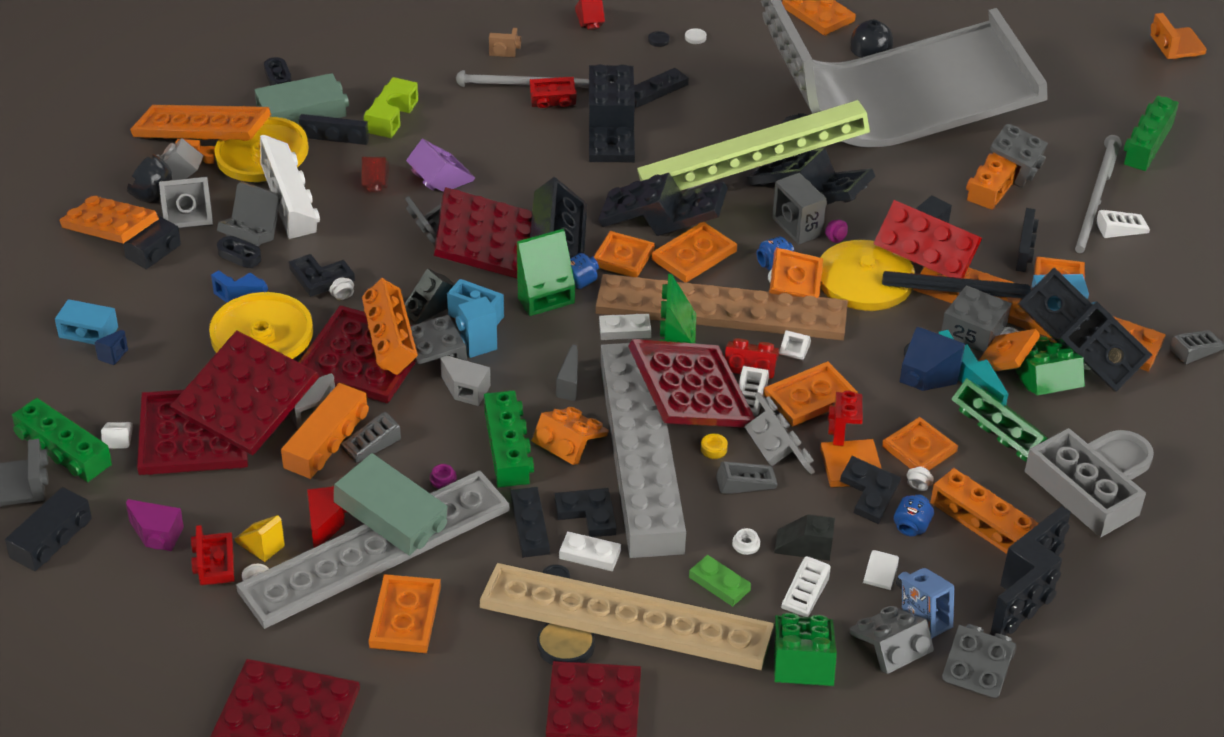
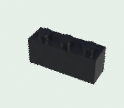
[5,487,92,571]

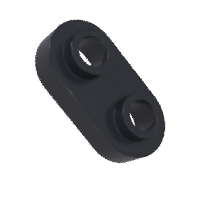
[264,57,292,86]
[217,236,262,268]

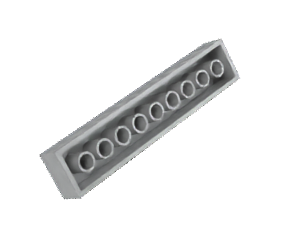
[601,343,686,558]

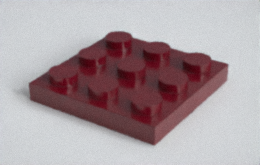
[546,661,641,737]

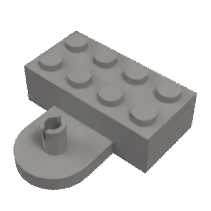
[1025,428,1154,538]

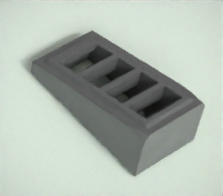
[1169,330,1224,365]
[556,345,578,401]
[341,412,401,463]
[716,461,778,494]

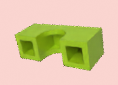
[364,77,418,139]

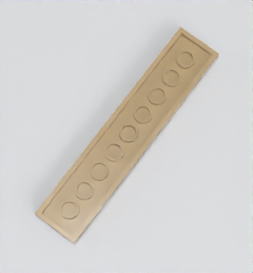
[480,563,774,670]

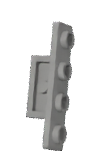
[744,392,815,475]

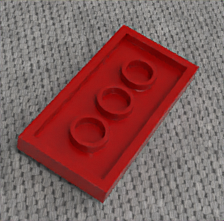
[873,200,982,278]

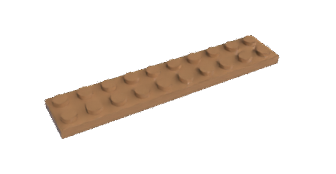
[596,274,848,341]

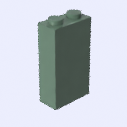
[254,73,349,125]
[334,453,448,556]

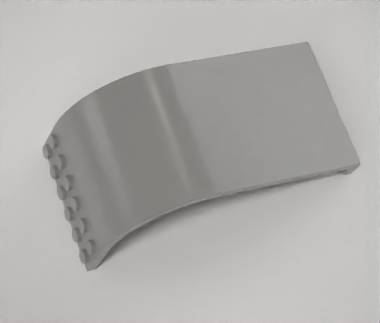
[761,0,1047,147]

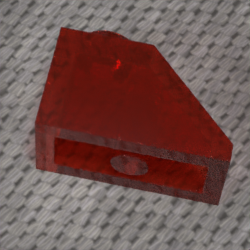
[362,157,389,192]

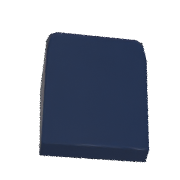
[95,330,128,365]

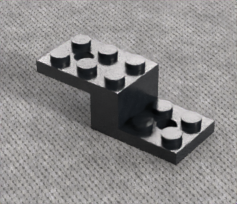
[589,64,635,163]
[747,148,875,205]
[598,172,728,236]
[1018,268,1152,392]
[990,506,1071,636]

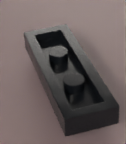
[634,68,689,108]
[299,114,369,145]
[1016,208,1039,272]
[511,487,550,558]

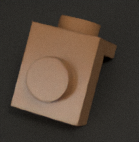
[489,28,521,57]

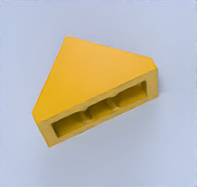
[234,515,285,562]

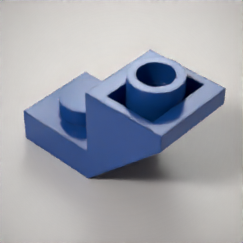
[211,270,268,303]

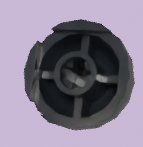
[850,19,894,58]
[127,154,172,203]

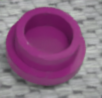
[825,219,848,243]
[429,464,457,489]

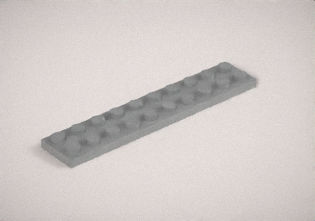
[236,470,509,629]

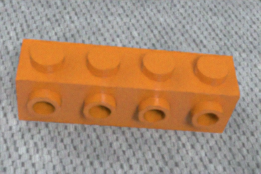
[966,152,1021,210]
[362,278,418,375]
[281,383,369,479]
[930,468,1039,554]

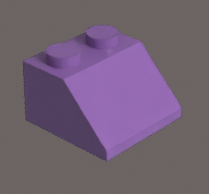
[406,138,475,192]

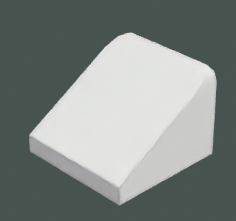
[779,330,811,361]
[101,422,133,449]
[863,550,899,590]

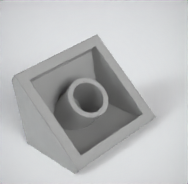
[159,177,213,228]

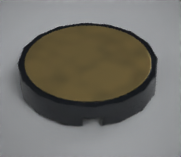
[537,623,595,665]

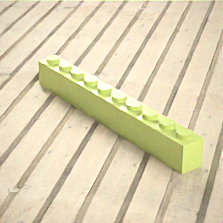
[637,100,870,191]

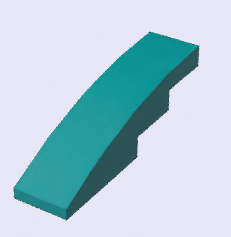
[938,330,1009,405]

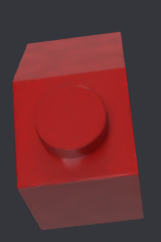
[575,0,605,30]
[307,486,348,548]

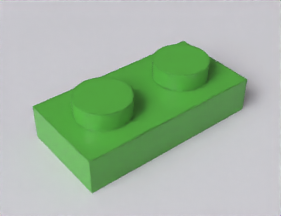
[689,555,751,607]

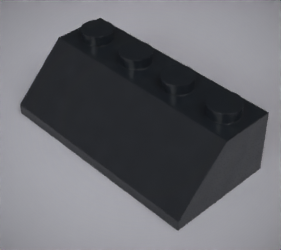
[530,176,587,258]

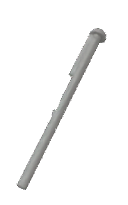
[456,70,613,88]
[1075,135,1122,253]

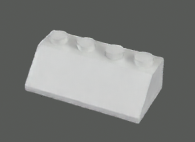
[260,135,320,239]

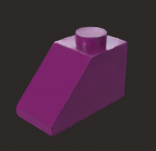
[126,499,184,551]

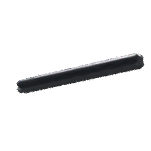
[882,271,1031,299]

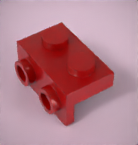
[529,77,577,108]
[725,338,779,379]
[828,391,863,446]
[191,525,235,585]

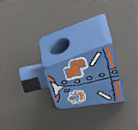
[896,568,954,639]

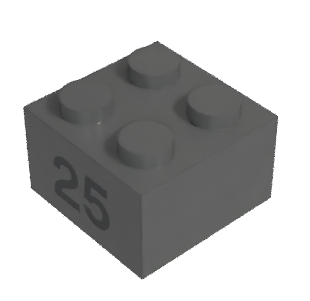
[772,173,827,245]
[942,285,1012,353]

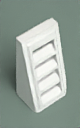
[1096,210,1150,238]
[738,366,769,417]
[781,556,831,617]

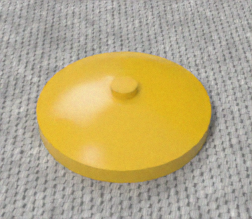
[215,117,309,182]
[820,240,915,311]
[209,292,313,359]

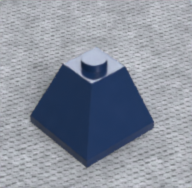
[899,326,965,391]

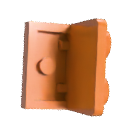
[1150,13,1207,59]
[531,407,609,465]

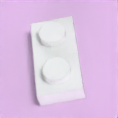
[599,314,651,340]
[559,532,621,571]

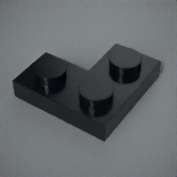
[289,254,355,297]
[840,456,901,524]
[555,488,617,537]

